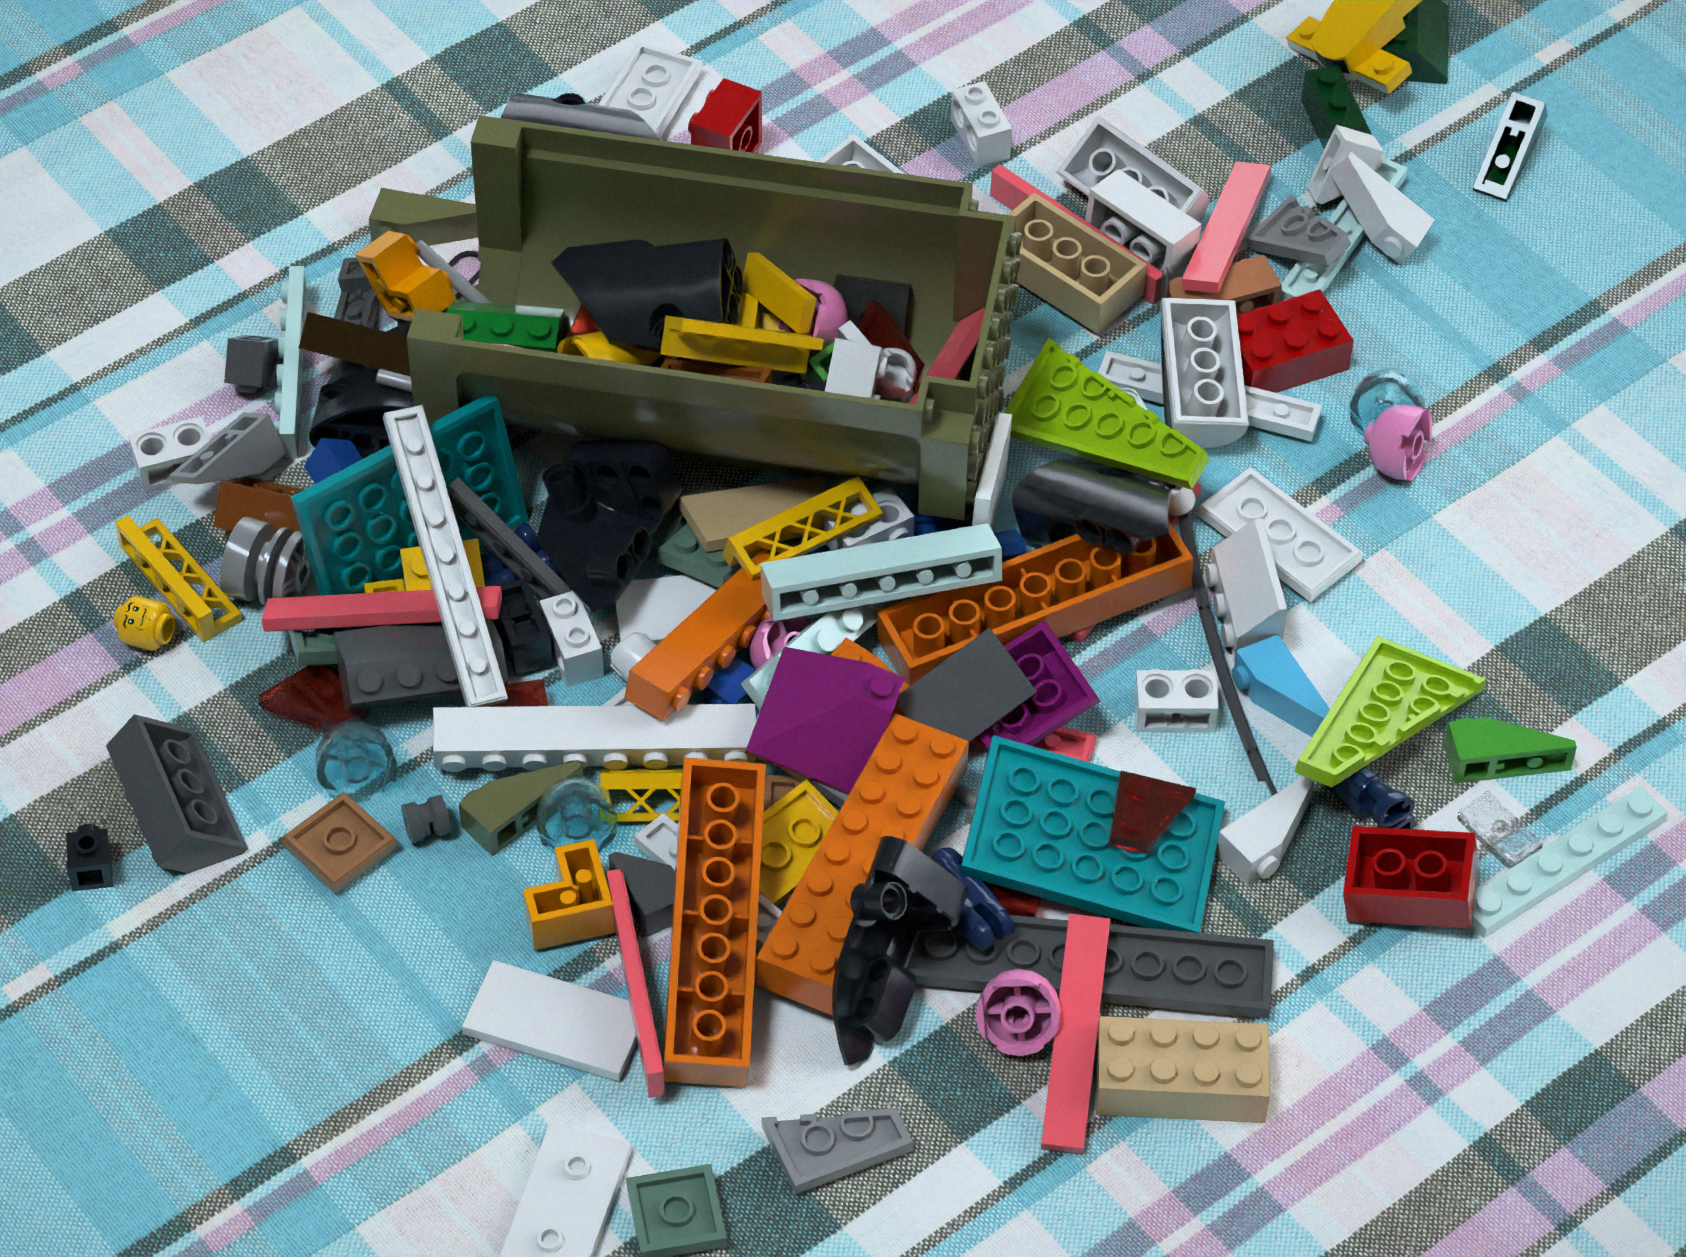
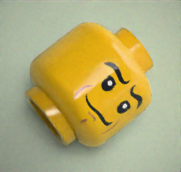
[113,596,175,651]

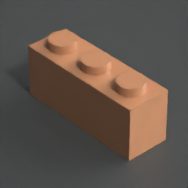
[1168,255,1282,315]

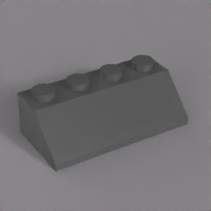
[333,619,509,711]
[106,714,248,873]

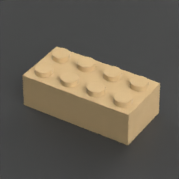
[1008,193,1147,334]
[1096,1016,1270,1123]

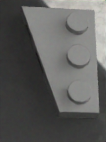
[1245,195,1351,267]
[762,1108,913,1195]

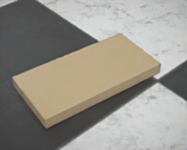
[679,475,830,552]

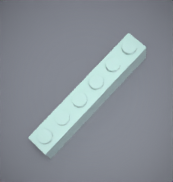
[760,523,1002,621]

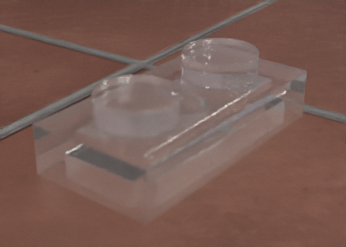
[1457,790,1543,870]

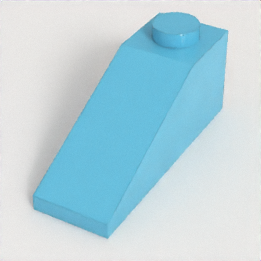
[1232,634,1330,737]

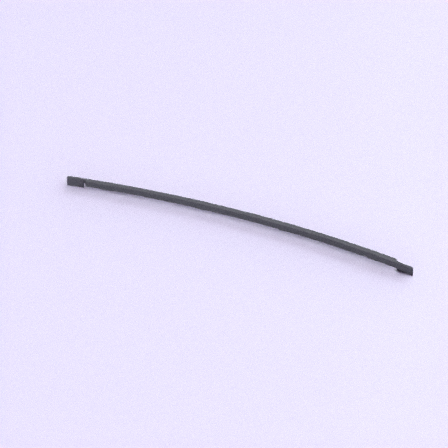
[1161,267,1277,796]

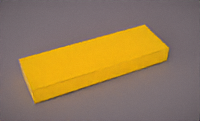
[743,252,817,334]

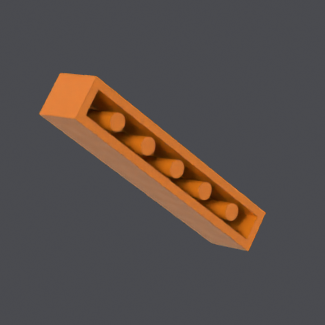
[624,548,777,722]

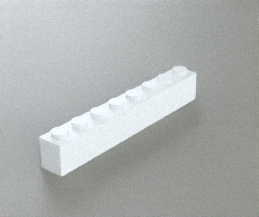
[433,704,756,772]

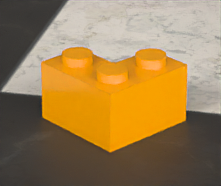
[355,231,457,322]
[523,839,615,950]

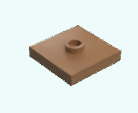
[281,792,398,894]

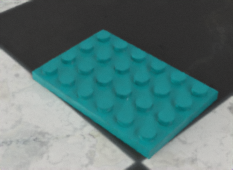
[291,396,529,596]
[960,735,1226,933]

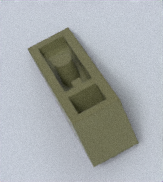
[369,188,478,246]
[459,761,584,856]

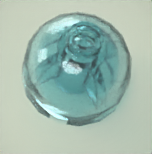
[1350,368,1426,436]
[315,721,397,803]
[536,777,617,854]

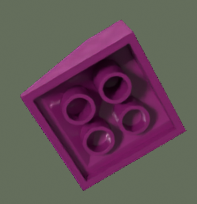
[979,620,1101,749]
[745,647,905,795]

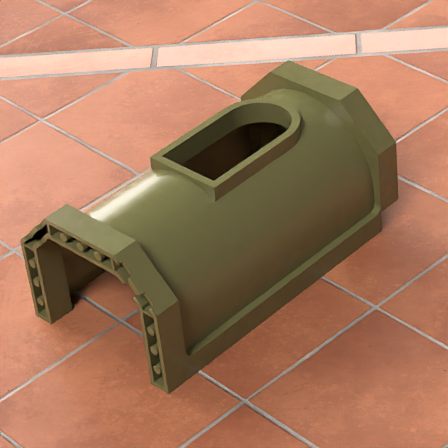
[406,115,1022,520]

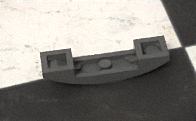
[334,257,379,328]

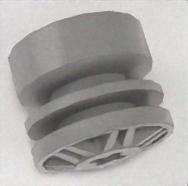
[220,517,311,606]

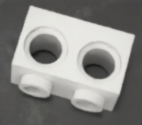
[951,81,1012,168]
[128,416,210,492]
[824,487,914,551]
[539,591,604,687]
[1134,669,1219,732]

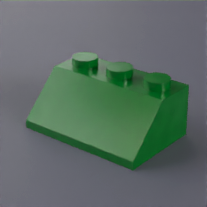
[447,300,565,353]

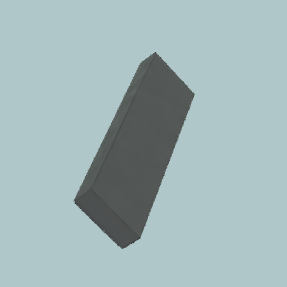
[447,477,569,600]

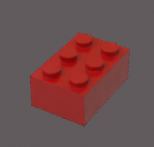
[1237,289,1354,393]
[1343,826,1478,929]

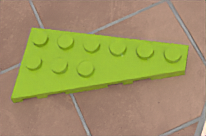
[1004,337,1210,490]
[1295,636,1486,787]

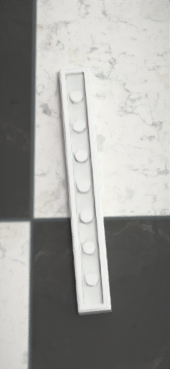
[383,405,508,707]

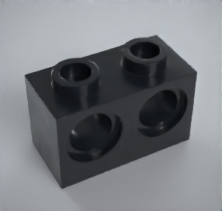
[493,578,552,675]

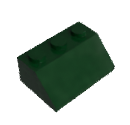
[1381,0,1449,84]

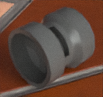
[401,795,451,844]

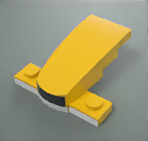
[1286,0,1422,95]

